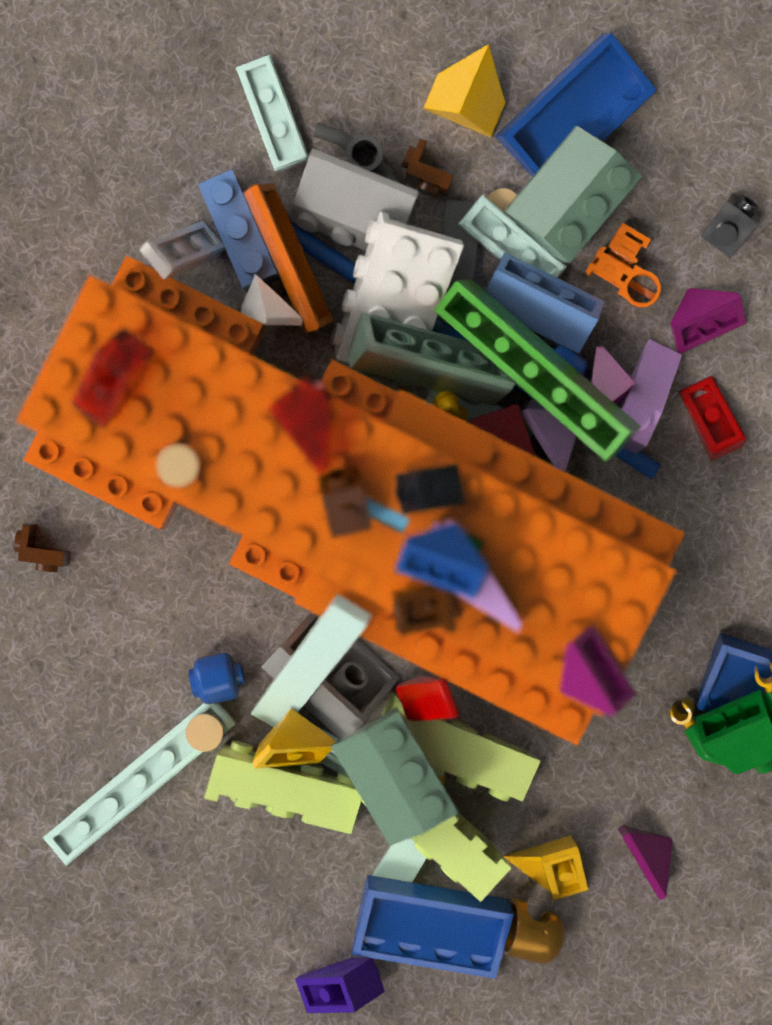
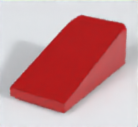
[679,376,746,461]
[396,676,458,721]

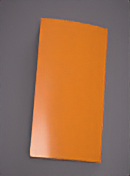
[244,183,334,334]

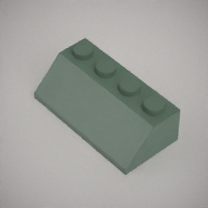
[348,312,515,406]

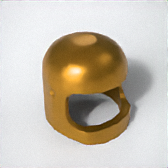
[504,898,565,964]

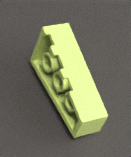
[382,692,541,802]
[204,740,362,834]
[361,799,511,902]

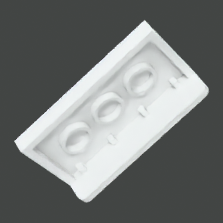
[330,212,463,363]

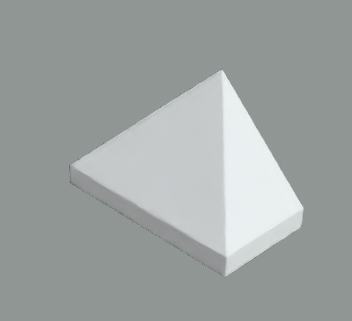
[241,274,302,325]

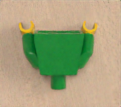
[670,662,772,774]

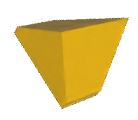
[423,44,506,138]
[253,708,335,768]
[503,835,588,901]

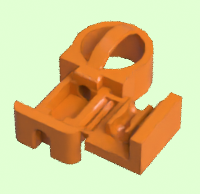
[586,223,661,308]

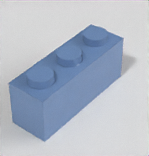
[198,169,280,293]
[486,252,605,353]

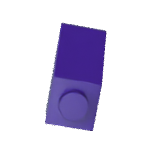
[295,957,385,1013]

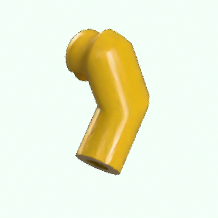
[433,391,469,422]

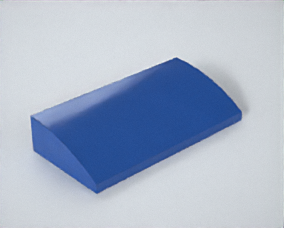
[495,33,657,177]
[695,633,772,712]
[352,875,514,979]

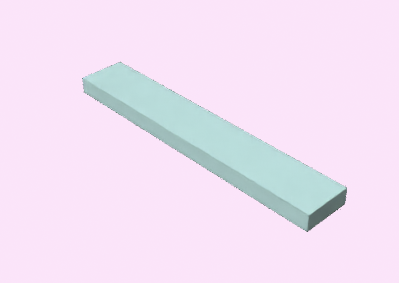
[251,594,372,727]
[43,702,236,866]

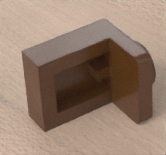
[402,138,453,198]
[318,467,372,538]
[14,523,71,572]
[392,584,460,635]

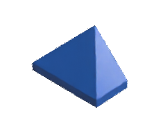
[394,523,488,599]

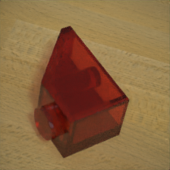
[71,327,157,429]
[267,377,335,475]

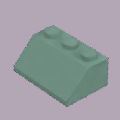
[503,126,643,263]
[331,706,458,846]

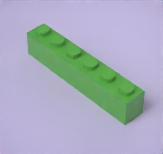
[434,279,641,461]

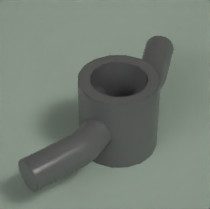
[313,122,403,185]

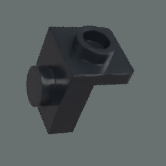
[701,193,762,258]
[395,463,465,515]

